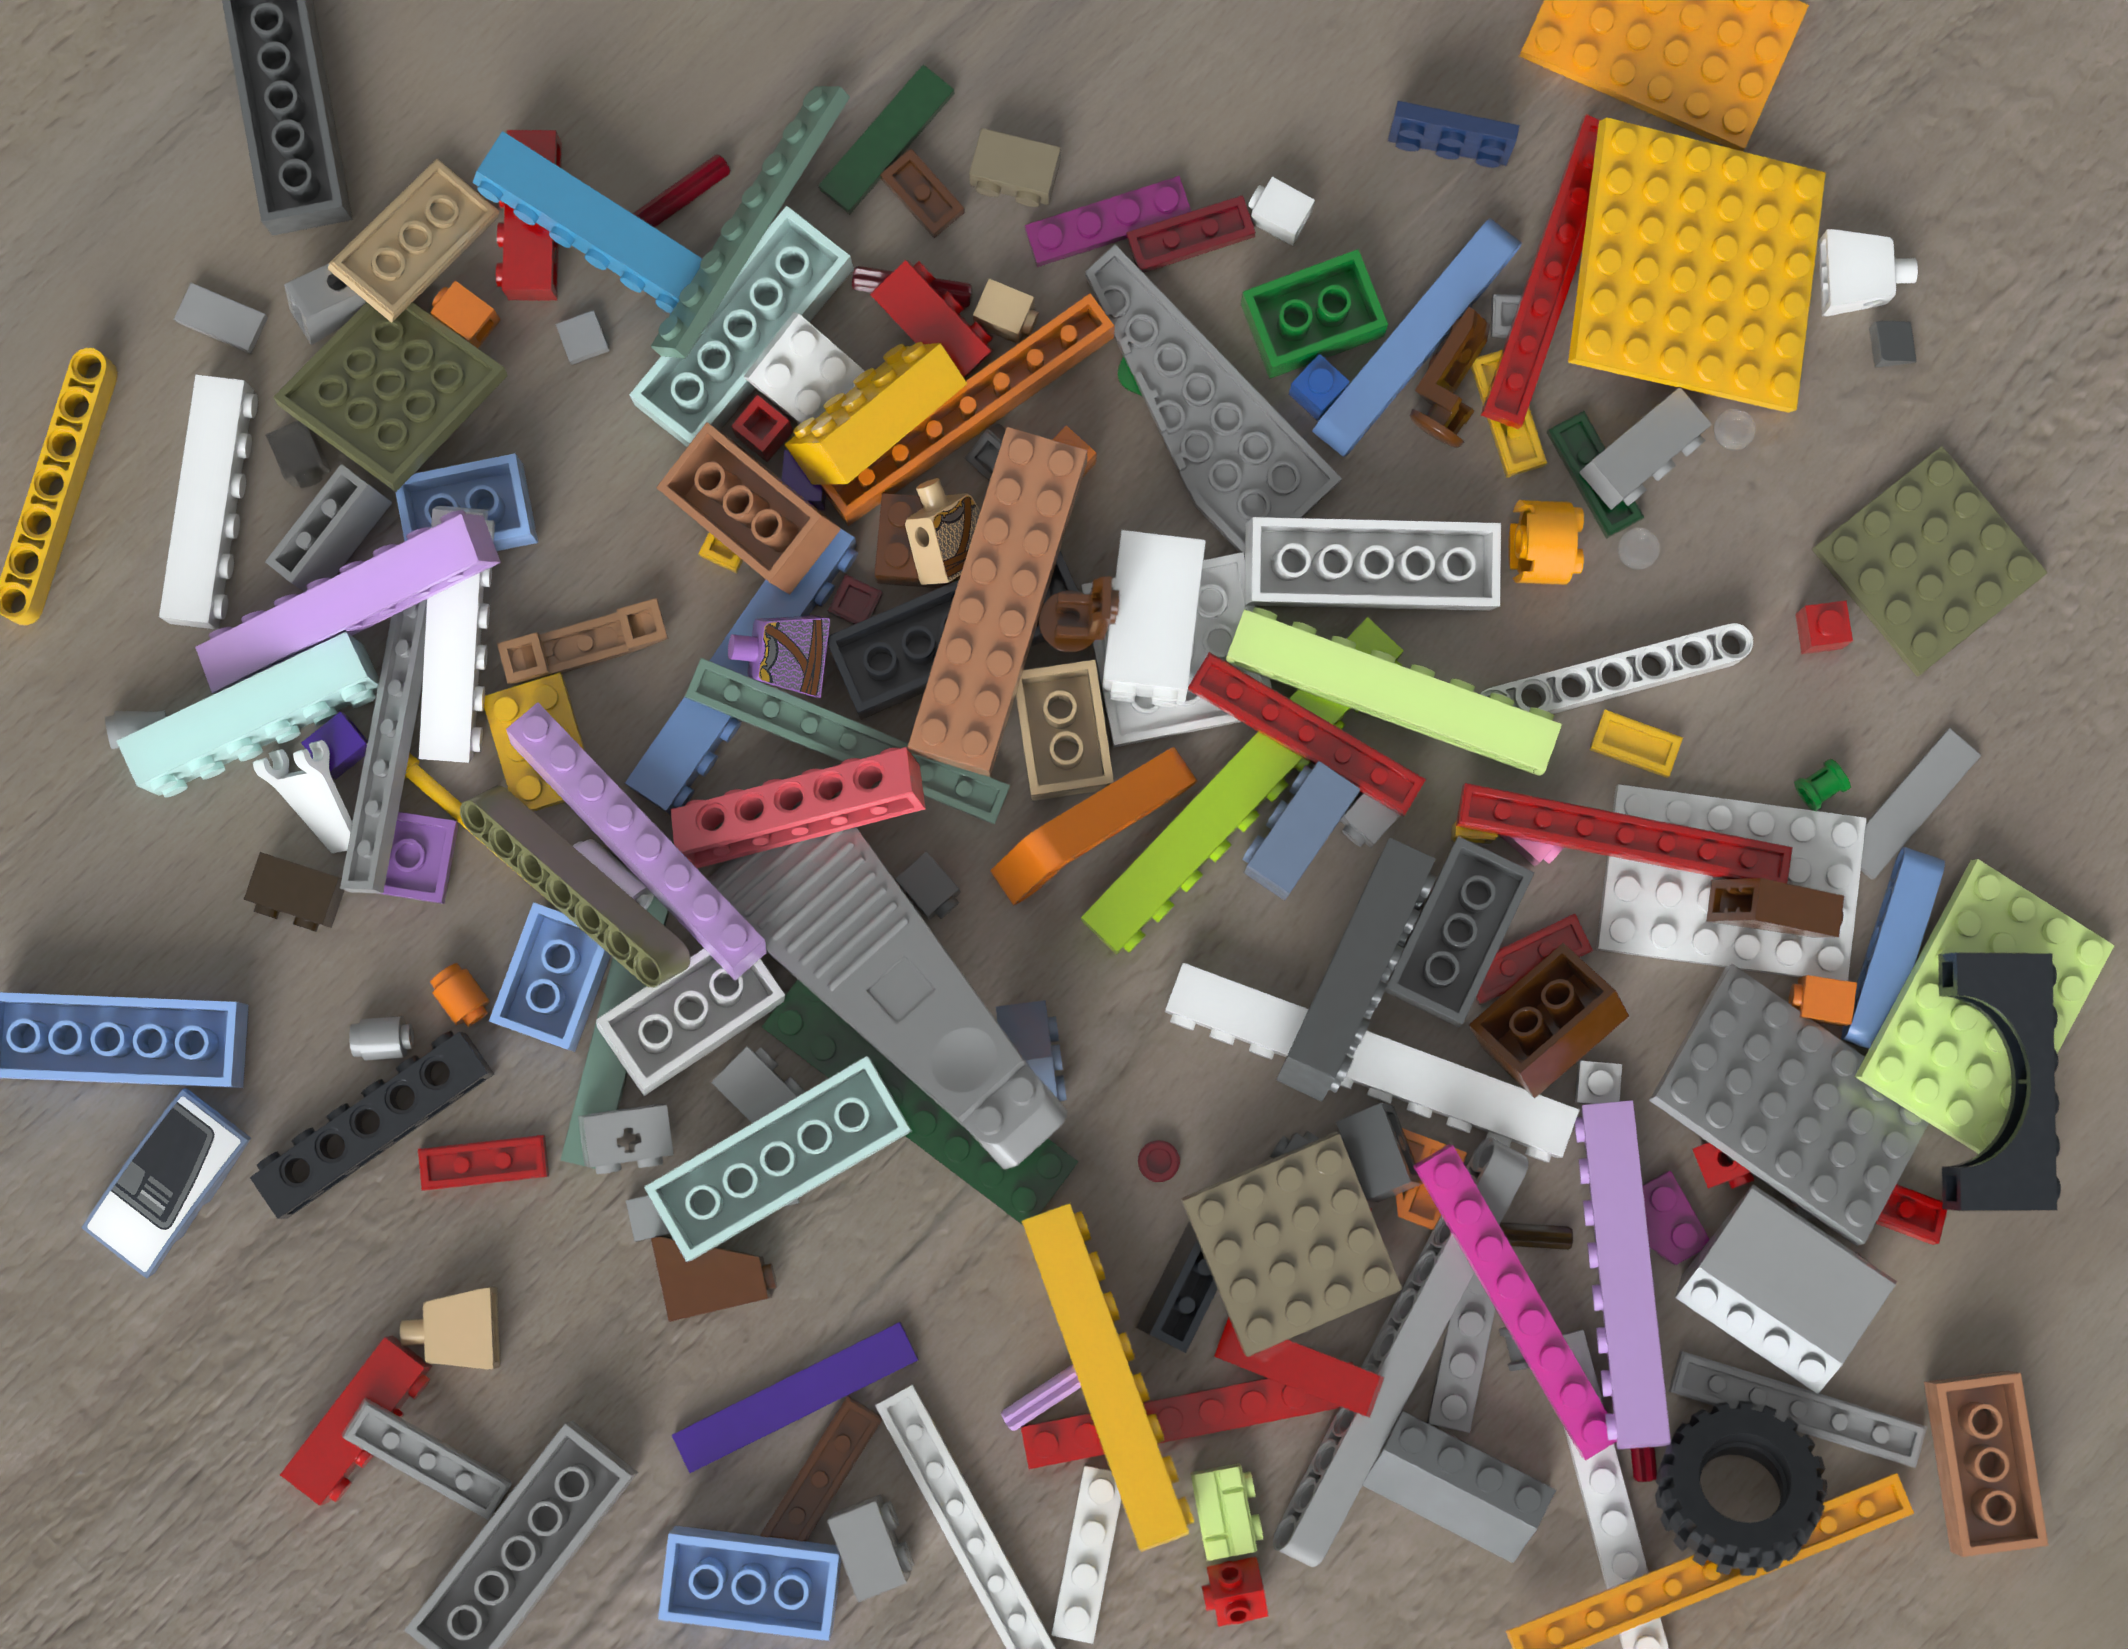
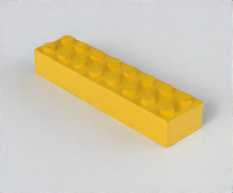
[1022,1203,1194,1552]

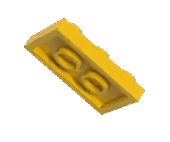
[484,673,586,812]

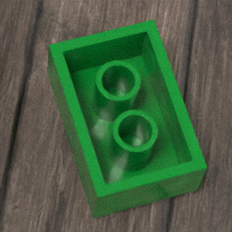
[1241,249,1388,379]

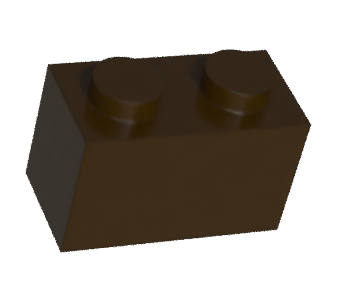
[243,852,344,932]

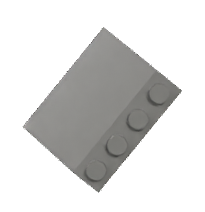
[1675,1185,1897,1394]

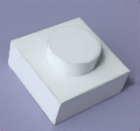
[1575,1060,1622,1104]

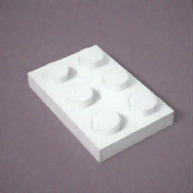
[743,312,864,424]

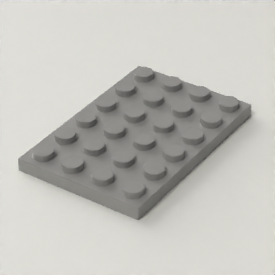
[1649,964,1929,1246]

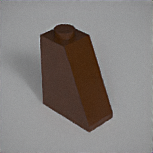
[1706,878,1844,938]
[651,1236,777,1322]

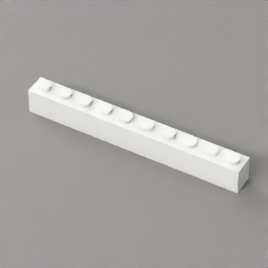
[1165,963,1579,1163]

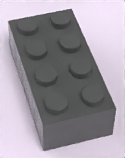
[1384,836,1535,1027]

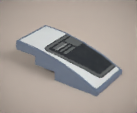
[81,1088,251,1279]

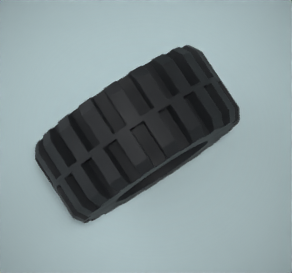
[1655,1401,1827,1576]

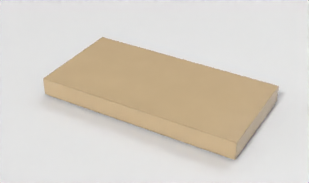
[328,159,500,323]

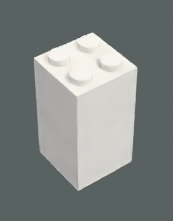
[1103,530,1206,707]

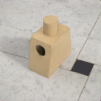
[400,1287,500,1369]

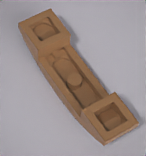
[497,598,668,684]

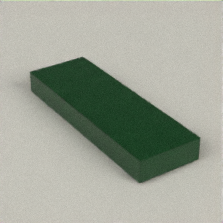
[1547,411,1644,539]

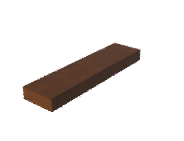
[760,1395,883,1542]

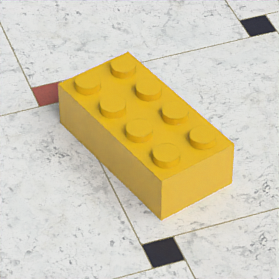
[785,342,967,485]

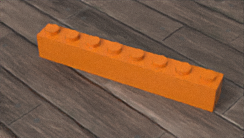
[821,293,1114,526]

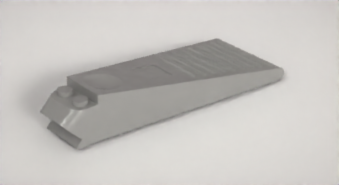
[707,796,1068,1169]

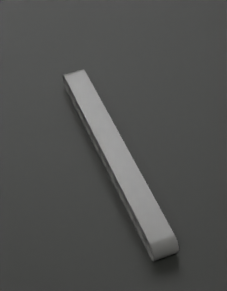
[1273,1137,1528,1567]

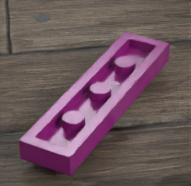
[1025,176,1191,267]

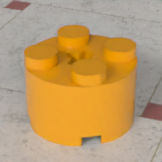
[1508,500,1584,585]

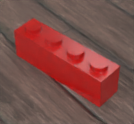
[496,130,562,301]
[280,1336,432,1506]

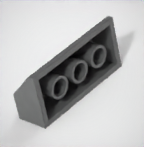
[1363,1410,1556,1563]

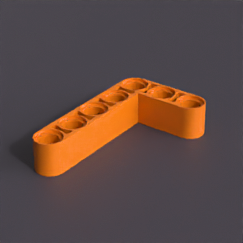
[990,747,1198,906]

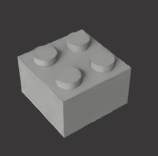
[827,1494,915,1602]

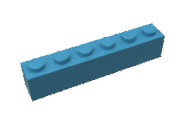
[473,131,703,314]

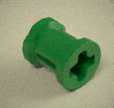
[1794,759,1851,812]

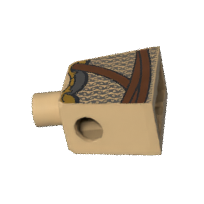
[905,478,980,585]

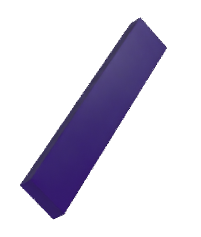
[672,1322,919,1473]

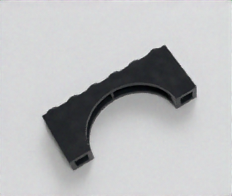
[1938,953,2061,1211]

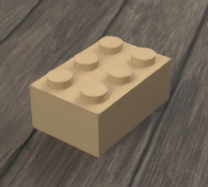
[1016,660,1114,801]

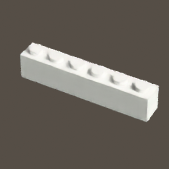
[159,375,258,629]
[419,506,495,763]

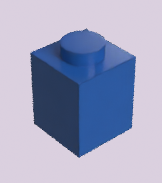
[1289,354,1350,422]

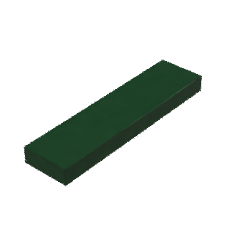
[818,64,955,214]

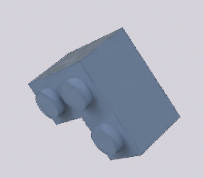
[996,1000,1066,1101]

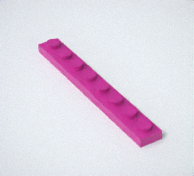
[1413,1144,1616,1460]

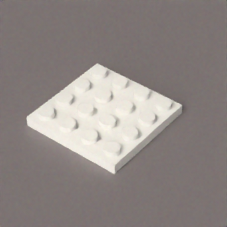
[1081,552,1272,747]

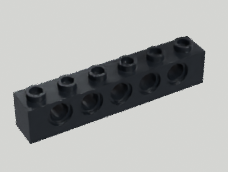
[249,1031,495,1219]

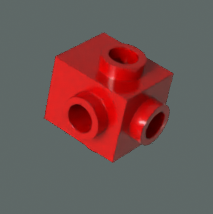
[1692,1142,1755,1189]
[1201,1556,1269,1627]

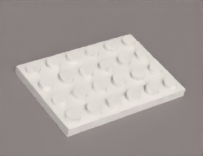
[1596,784,1866,981]

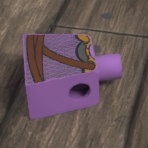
[728,615,830,698]

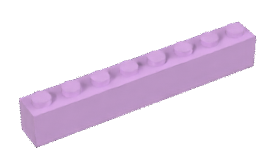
[195,510,500,693]
[506,702,766,980]
[1575,1101,1671,1449]

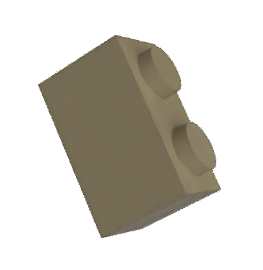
[969,128,1061,207]

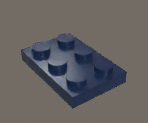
[1387,101,1520,168]

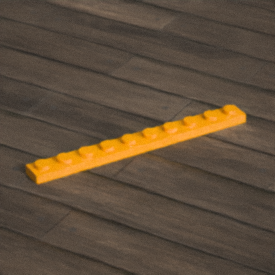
[1505,1473,1914,1649]

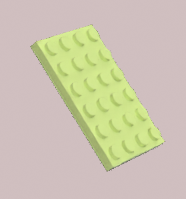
[1855,859,2115,1154]

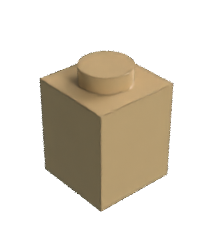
[973,279,1039,344]

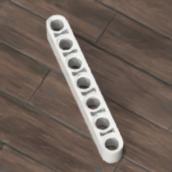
[1480,623,1753,714]

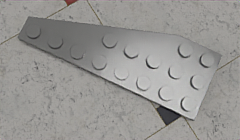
[1085,244,1342,558]

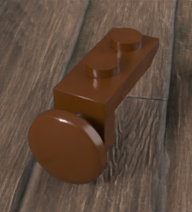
[1410,306,1490,448]
[1039,576,1119,652]

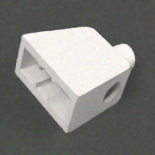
[1818,229,1918,316]

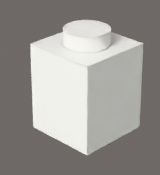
[1248,177,1315,246]

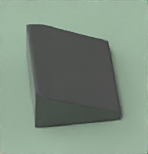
[1869,321,1917,368]
[964,424,1006,481]

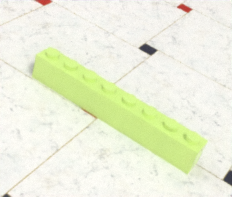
[1225,607,1562,776]

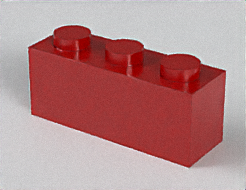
[870,260,994,379]

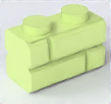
[1190,1463,1263,1560]

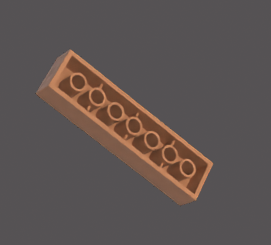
[908,427,1087,777]

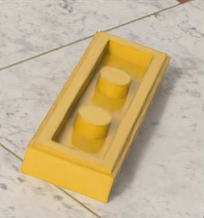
[1471,350,1547,478]

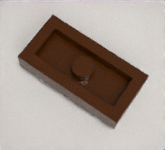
[880,149,965,238]

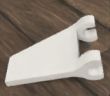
[253,740,352,853]

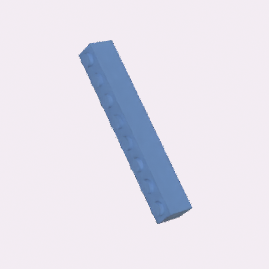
[625,529,858,815]

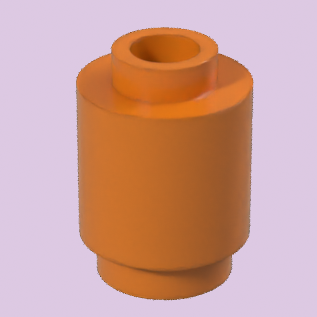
[430,963,490,1027]

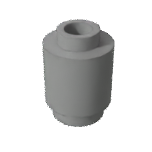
[349,1016,414,1061]

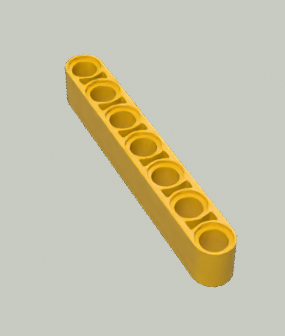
[0,348,118,625]

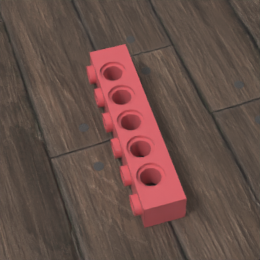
[671,747,926,868]

